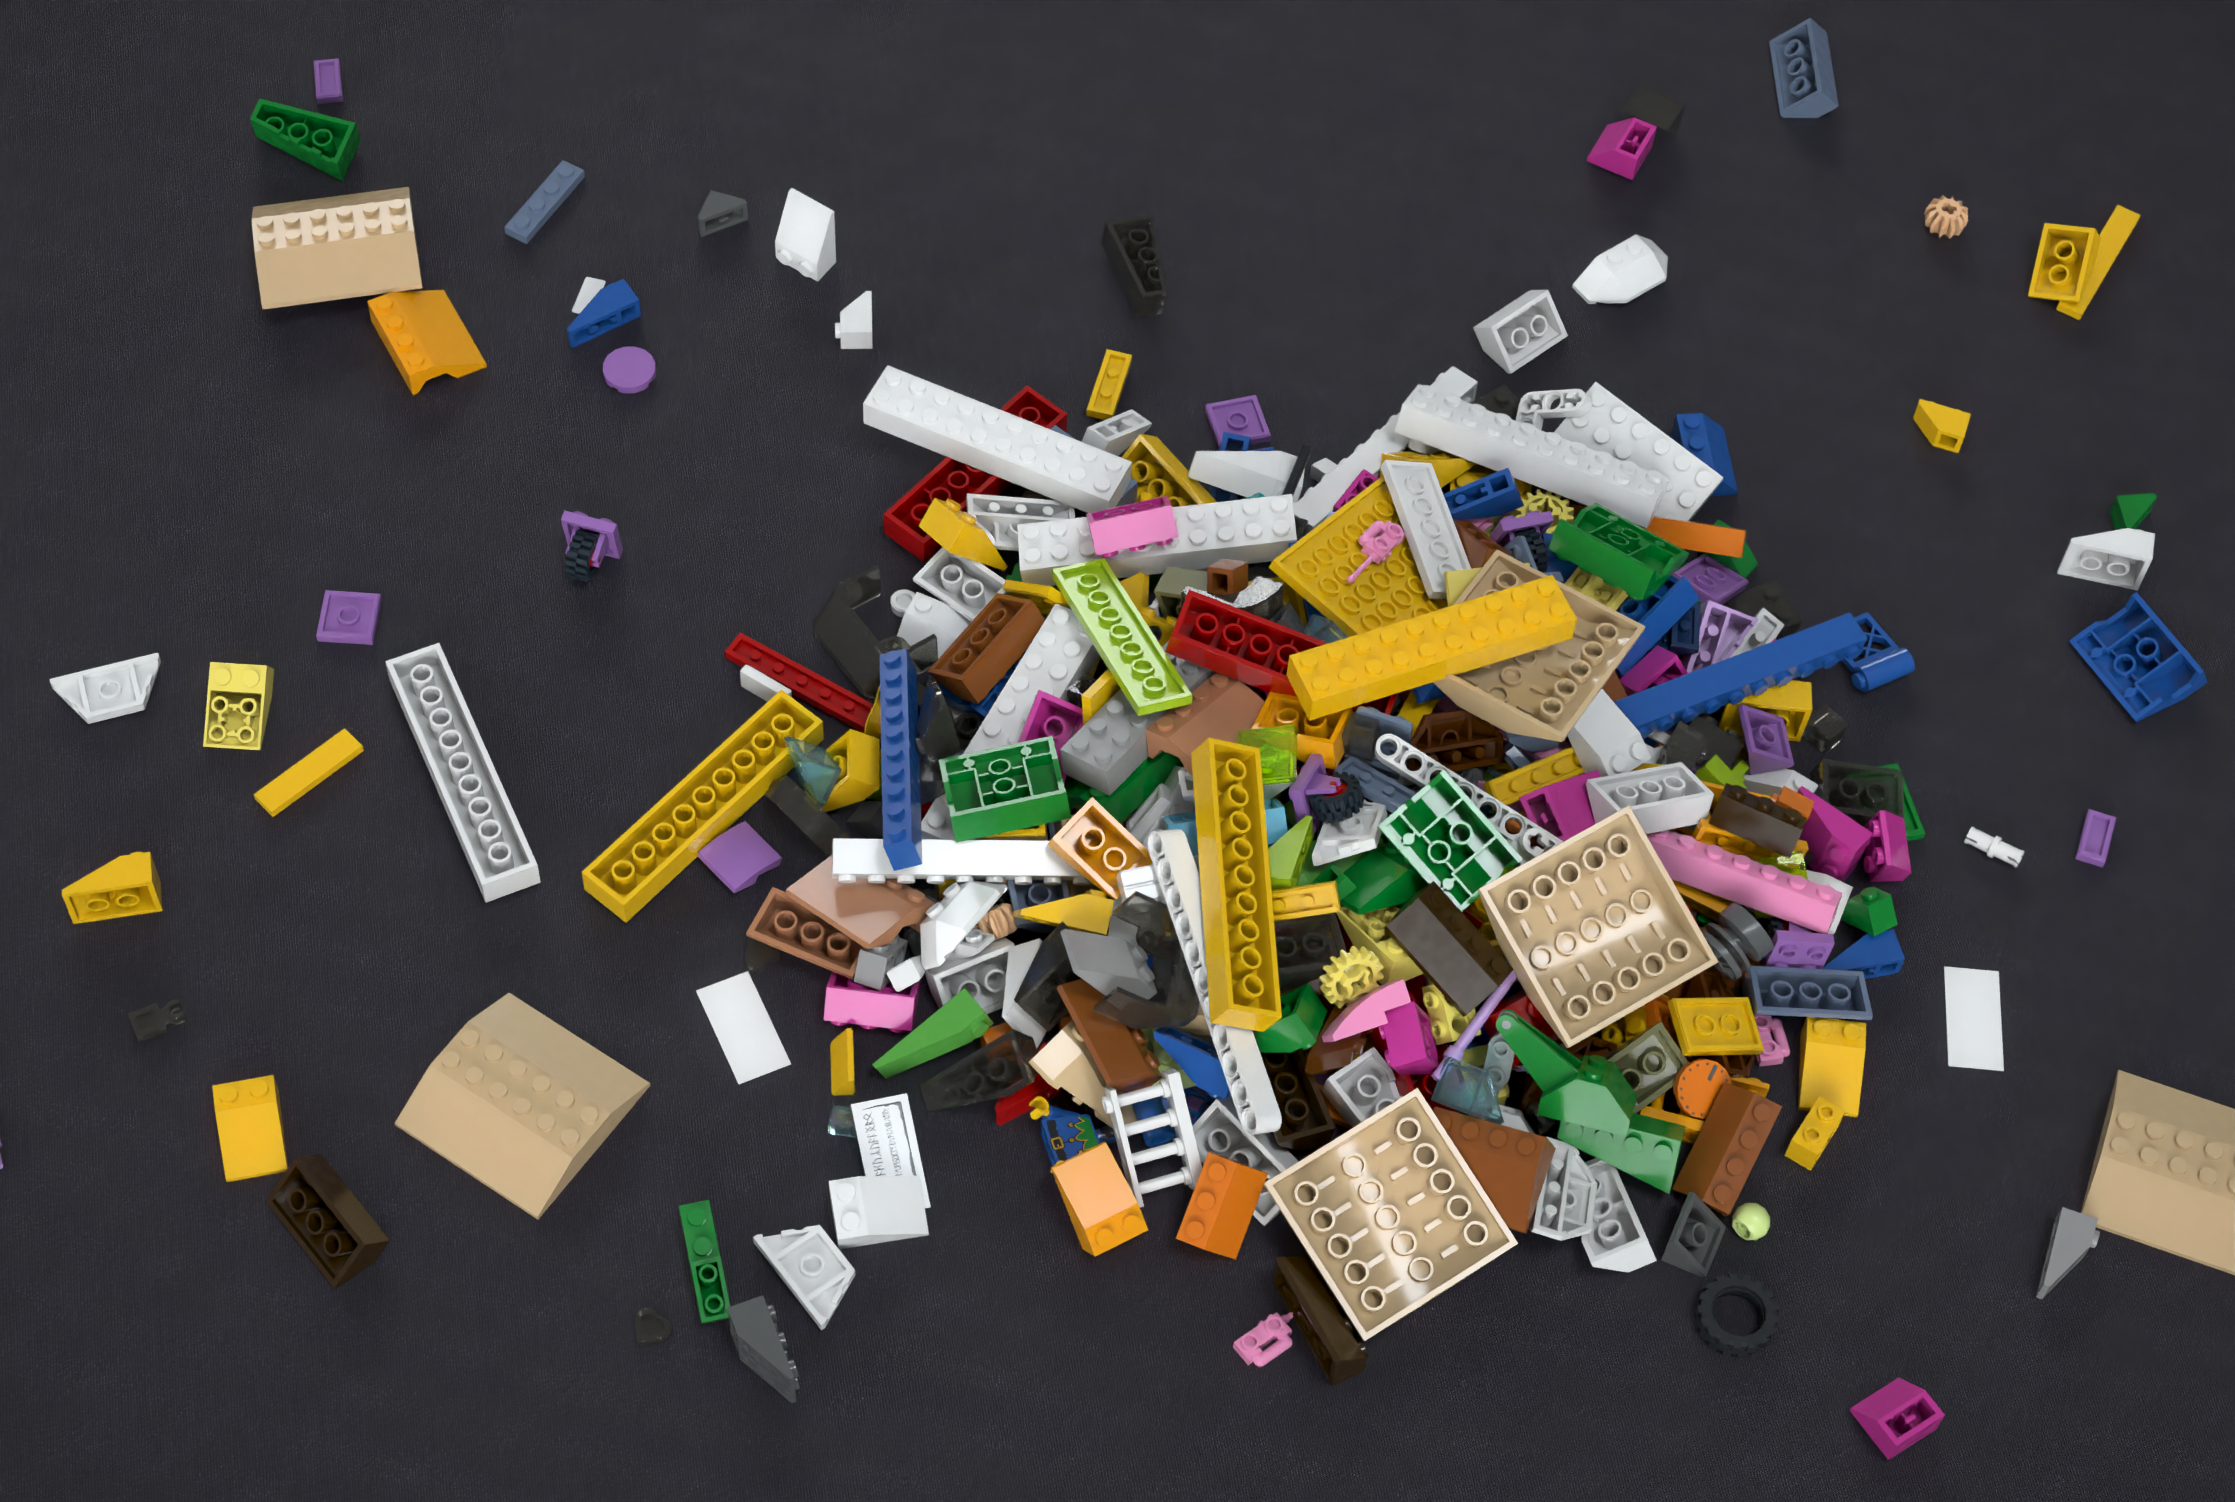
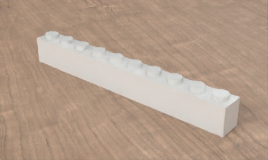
[1293,366,1478,538]
[832,838,1090,885]

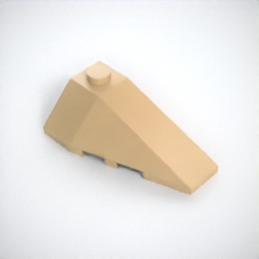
[1028,1019,1137,1128]

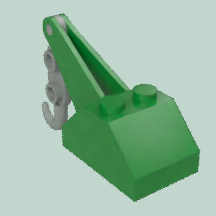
[1463,1009,1637,1137]

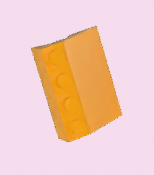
[367,290,487,395]

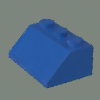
[1671,413,1738,496]

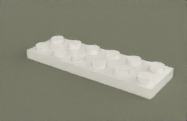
[1380,460,1471,599]

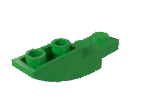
[679,1200,730,1324]

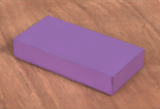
[314,58,343,104]
[2075,809,2116,868]

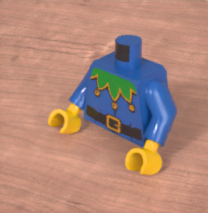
[1029,1096,1115,1181]

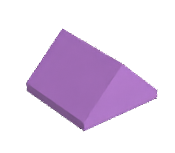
[1738,704,1794,775]

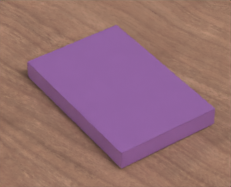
[1672,553,1749,605]

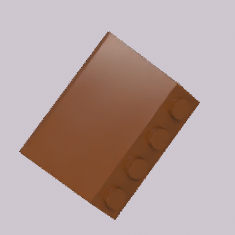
[1433,1107,1556,1234]

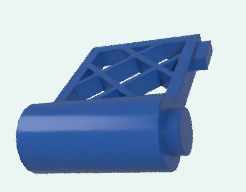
[1841,612,1915,693]
[1132,1087,1217,1147]

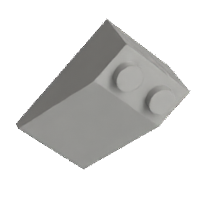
[1060,929,1157,1014]

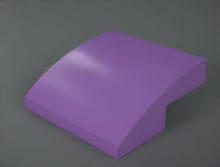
[697,821,782,893]

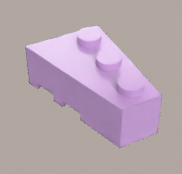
[1680,600,1759,673]

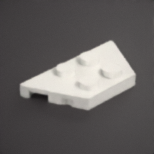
[50,653,161,724]
[1312,800,1387,866]
[753,1225,855,1330]

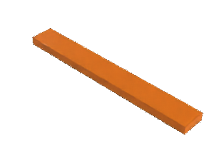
[1569,503,1747,558]

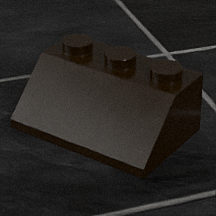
[1709,783,1807,858]

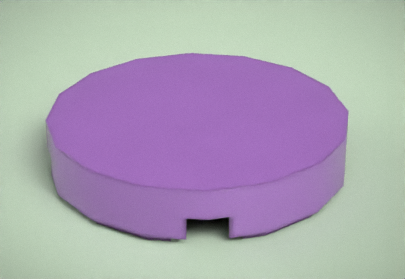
[603,346,656,393]

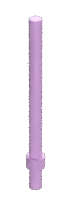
[1431,971,1517,1083]

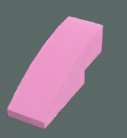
[1322,979,1411,1042]

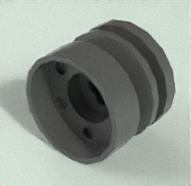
[1701,903,1774,982]

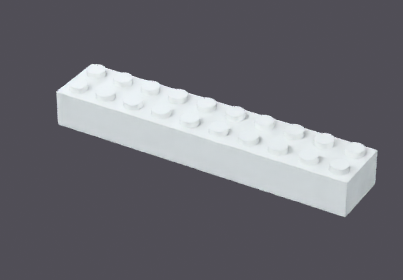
[863,365,1132,513]
[1394,384,1669,528]
[1017,494,1297,586]
[921,604,1100,840]
[385,643,541,902]

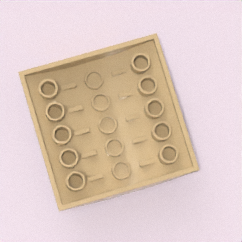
[252,187,423,309]
[1433,550,1646,742]
[1478,806,1718,1048]
[395,993,650,1220]
[2081,1070,2235,1275]
[1264,1088,1518,1341]

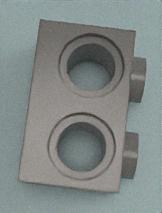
[854,935,908,990]

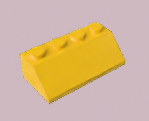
[1121,434,1217,507]

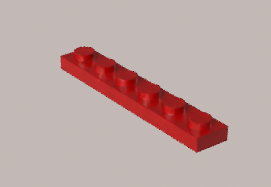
[724,632,874,733]

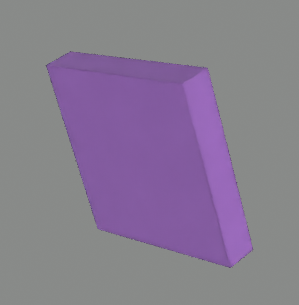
[1205,395,1271,451]
[316,590,382,645]

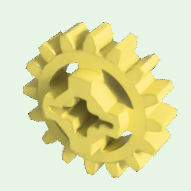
[1515,489,1574,533]
[1319,946,1384,1008]

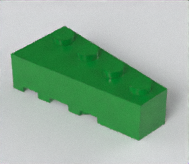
[250,98,361,181]

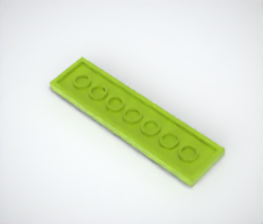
[1052,558,1192,716]

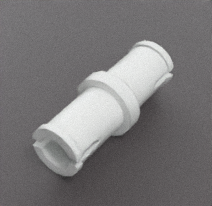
[1964,826,2025,868]

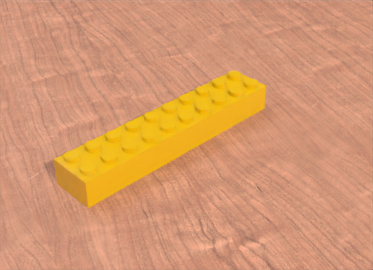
[1286,575,1577,721]
[582,690,824,923]
[1191,737,1282,1032]

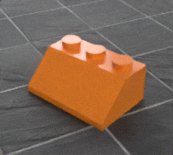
[1176,1152,1268,1260]

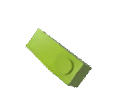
[1268,815,1314,890]

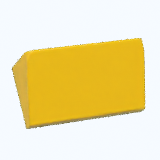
[830,1028,855,1096]

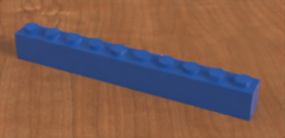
[1614,613,1868,739]
[880,648,923,871]

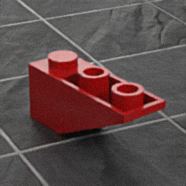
[994,1043,1063,1126]

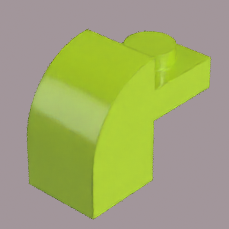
[1694,754,1750,789]

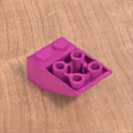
[1518,770,1601,849]

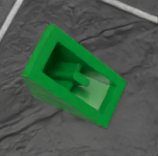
[2109,493,2157,530]

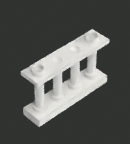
[1102,1068,1202,1207]

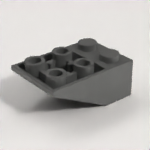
[727,1295,800,1403]

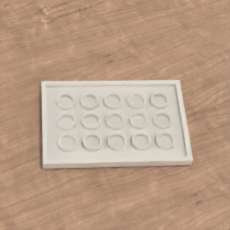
[1554,382,1723,521]

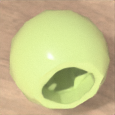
[1732,1203,1770,1241]

